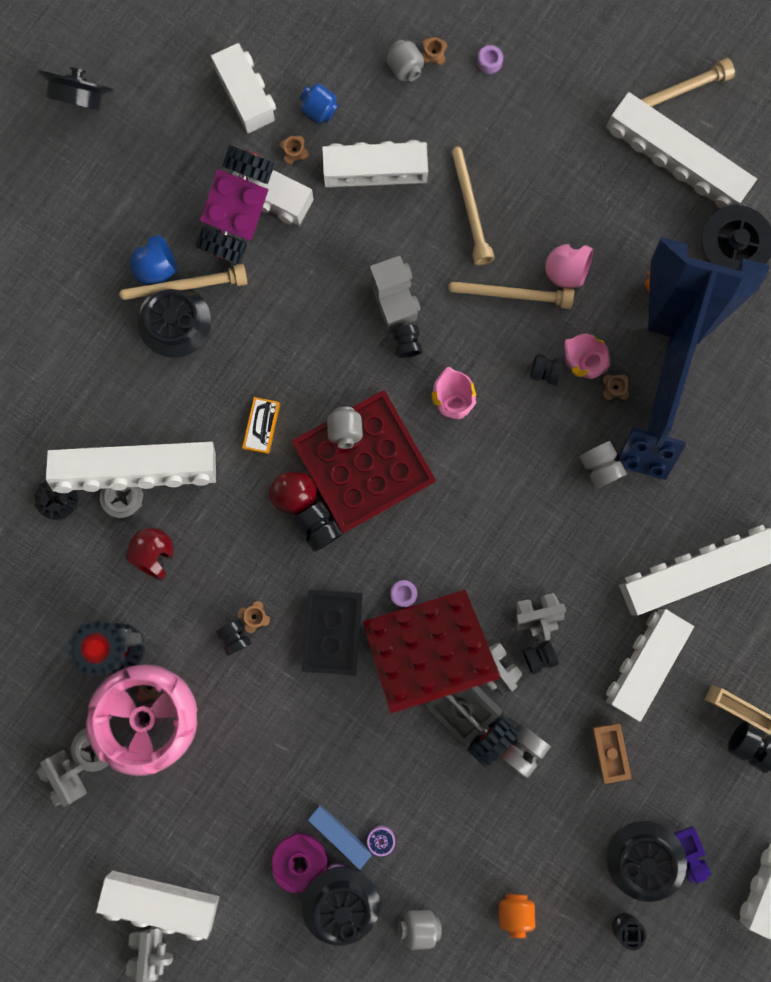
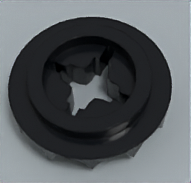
[34,481,78,520]

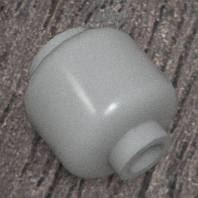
[386,40,424,81]
[327,407,363,449]
[398,910,441,950]

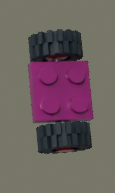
[196,145,275,264]

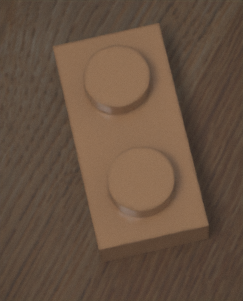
[591,722,632,784]

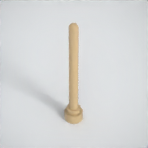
[641,58,735,107]
[452,147,495,265]
[119,264,247,300]
[448,282,574,310]

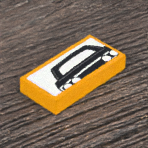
[242,397,281,455]

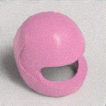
[545,244,594,288]

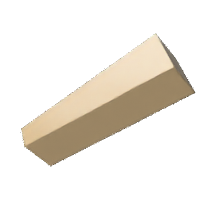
[704,685,771,735]

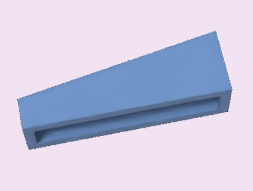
[308,805,372,869]

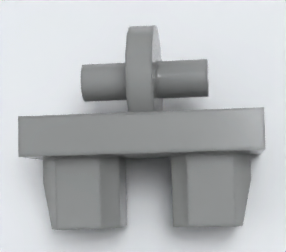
[515,593,566,641]
[479,643,522,695]
[37,750,87,807]
[126,927,173,982]

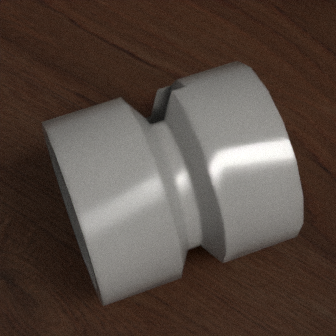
[579,441,627,489]
[499,724,551,778]

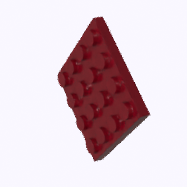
[291,390,437,534]
[363,589,501,714]

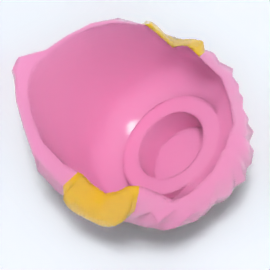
[564,333,610,379]
[431,367,476,420]

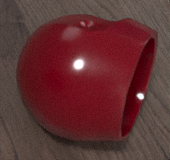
[269,472,316,515]
[126,528,174,581]

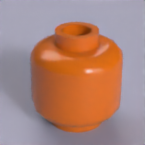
[499,894,535,938]

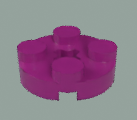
[272,832,328,893]

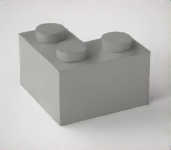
[370,256,420,330]

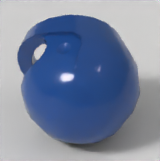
[130,235,177,285]

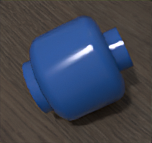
[299,83,339,124]

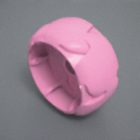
[86,664,197,776]

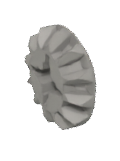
[100,487,144,518]
[71,728,108,772]

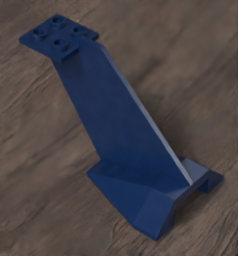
[616,237,770,480]

